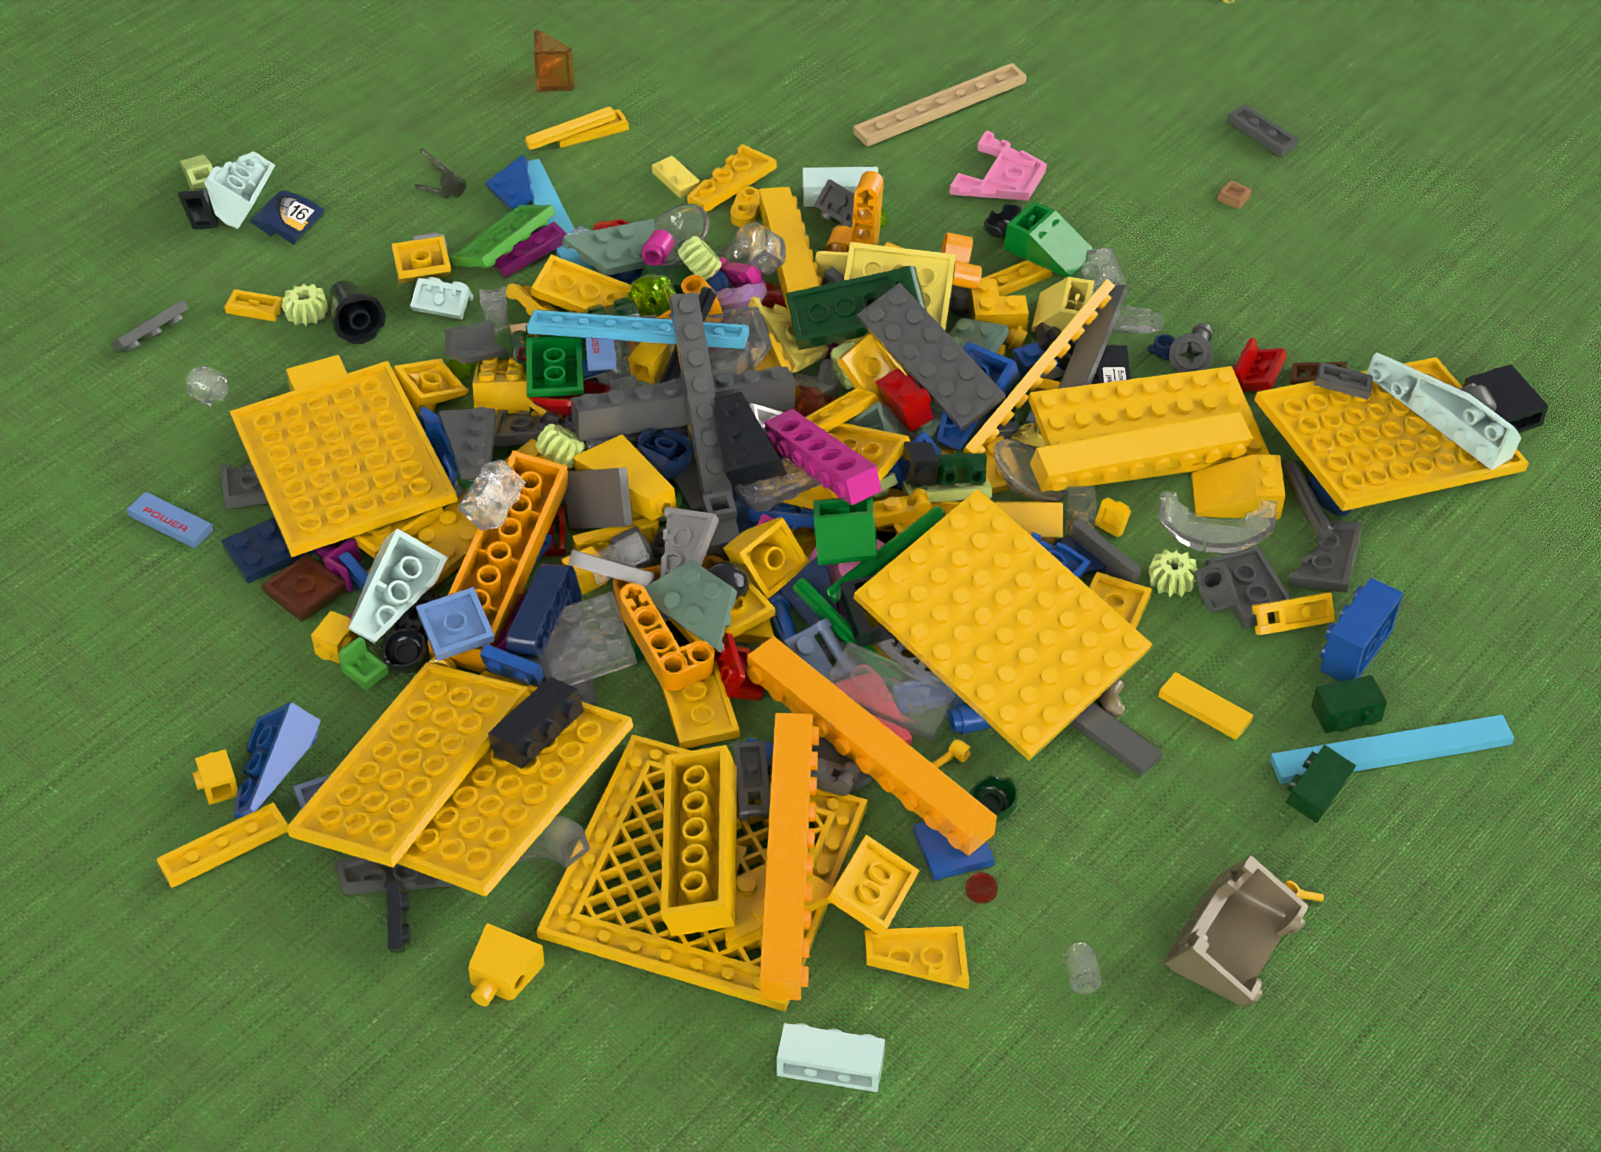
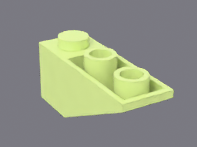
[180,155,213,189]

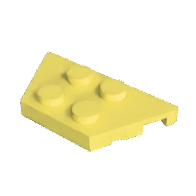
[748,297,829,373]

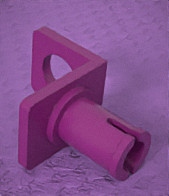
[315,538,362,592]

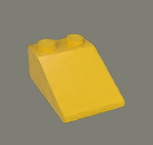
[1191,454,1285,519]

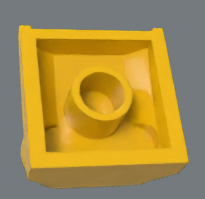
[393,358,468,414]

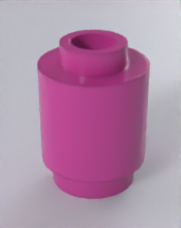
[642,229,675,265]

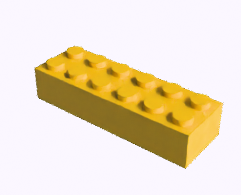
[661,745,737,936]

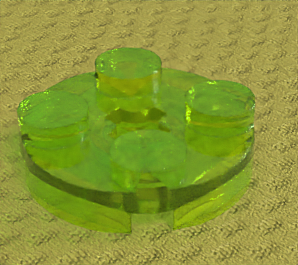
[627,274,676,319]

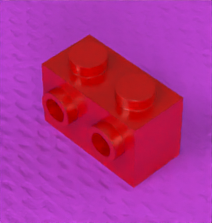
[876,368,934,432]

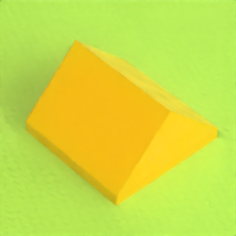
[392,236,451,284]

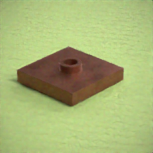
[262,553,346,622]

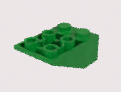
[1004,201,1096,278]

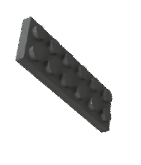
[857,282,1006,432]

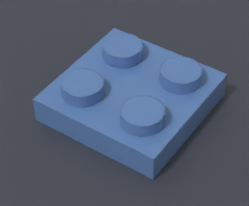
[416,587,495,661]

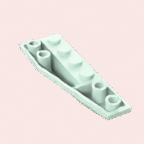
[1366,353,1521,470]

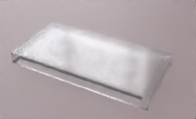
[827,642,957,741]

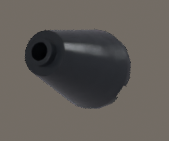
[330,281,386,344]

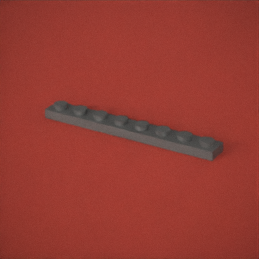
[669,293,734,500]

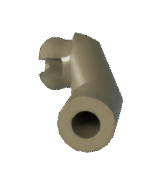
[1099,679,1125,718]

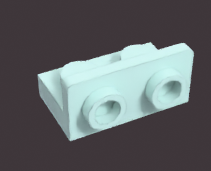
[410,277,473,320]

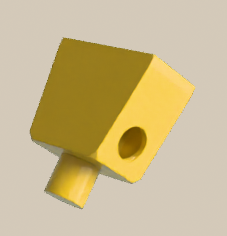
[468,923,545,1006]

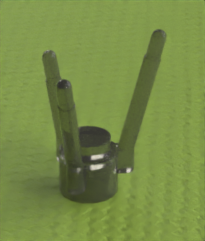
[415,148,467,199]

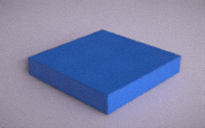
[913,822,995,881]

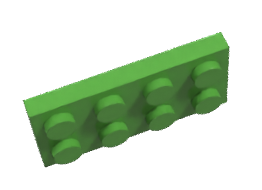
[450,205,555,269]

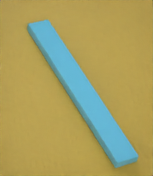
[527,159,595,271]
[527,310,750,349]
[1270,715,1514,784]

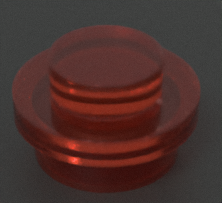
[965,872,998,904]

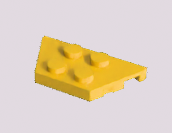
[725,863,834,949]

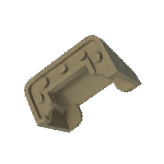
[1163,855,1309,1006]

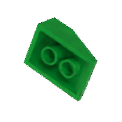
[526,336,584,397]

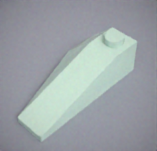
[205,151,275,229]
[348,529,448,643]

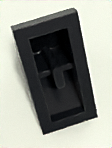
[178,188,219,229]

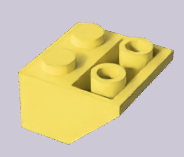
[1031,277,1094,332]

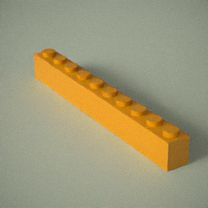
[747,636,997,856]
[760,713,819,1000]

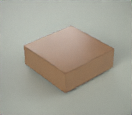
[1217,180,1252,209]

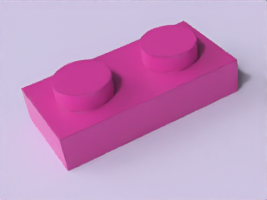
[720,261,766,288]

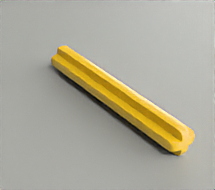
[525,107,615,150]

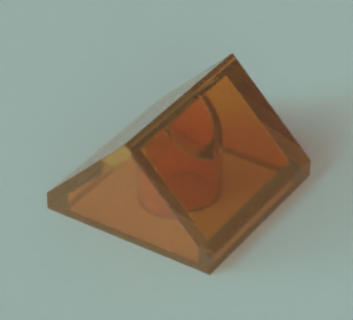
[534,30,574,92]

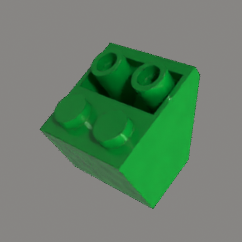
[814,496,877,565]

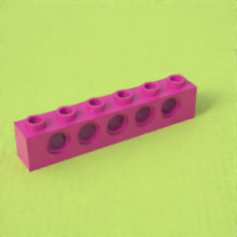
[764,409,882,505]

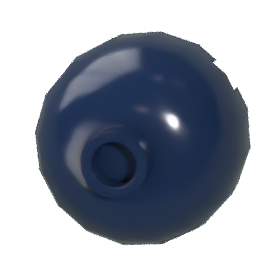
[636,428,694,480]

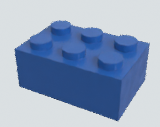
[1320,577,1403,681]

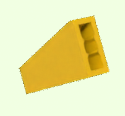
[573,434,677,521]

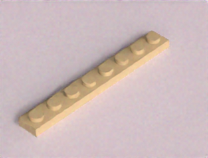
[853,63,1026,147]

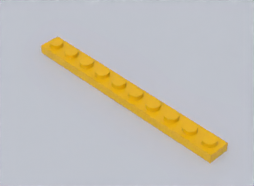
[961,279,1115,454]

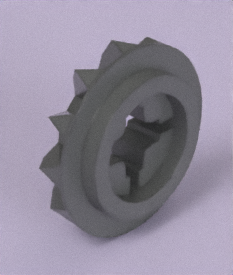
[1169,333,1213,373]

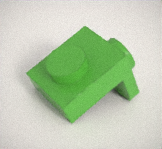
[338,637,389,691]

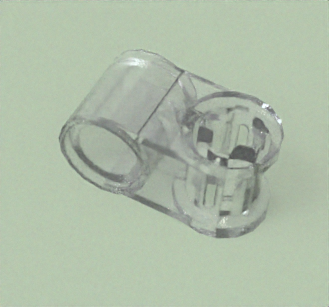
[478,285,509,333]

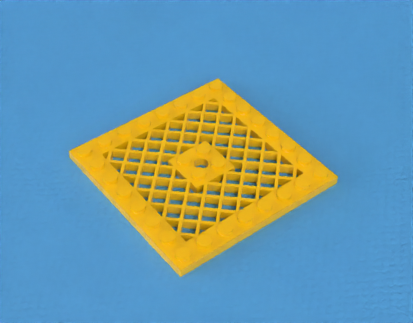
[537,734,868,1012]

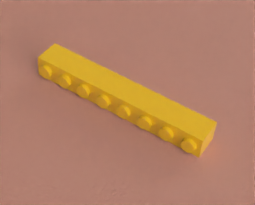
[759,187,822,320]
[1030,411,1253,492]

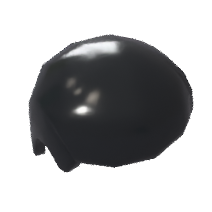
[984,204,1022,239]
[708,561,750,602]
[383,628,429,672]

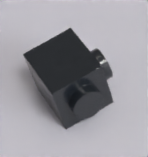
[899,442,939,487]

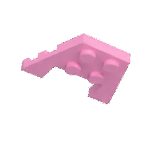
[949,131,1047,201]

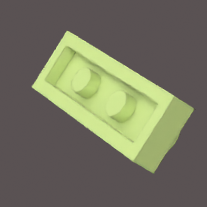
[902,477,992,502]

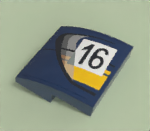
[250,190,325,245]

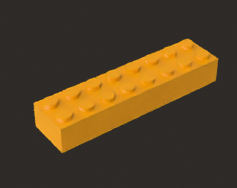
[428,451,568,673]

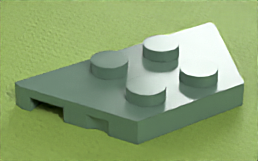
[562,219,655,276]
[644,560,737,653]

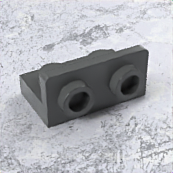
[814,179,854,228]

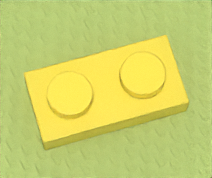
[652,156,700,198]

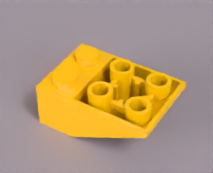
[472,356,531,414]

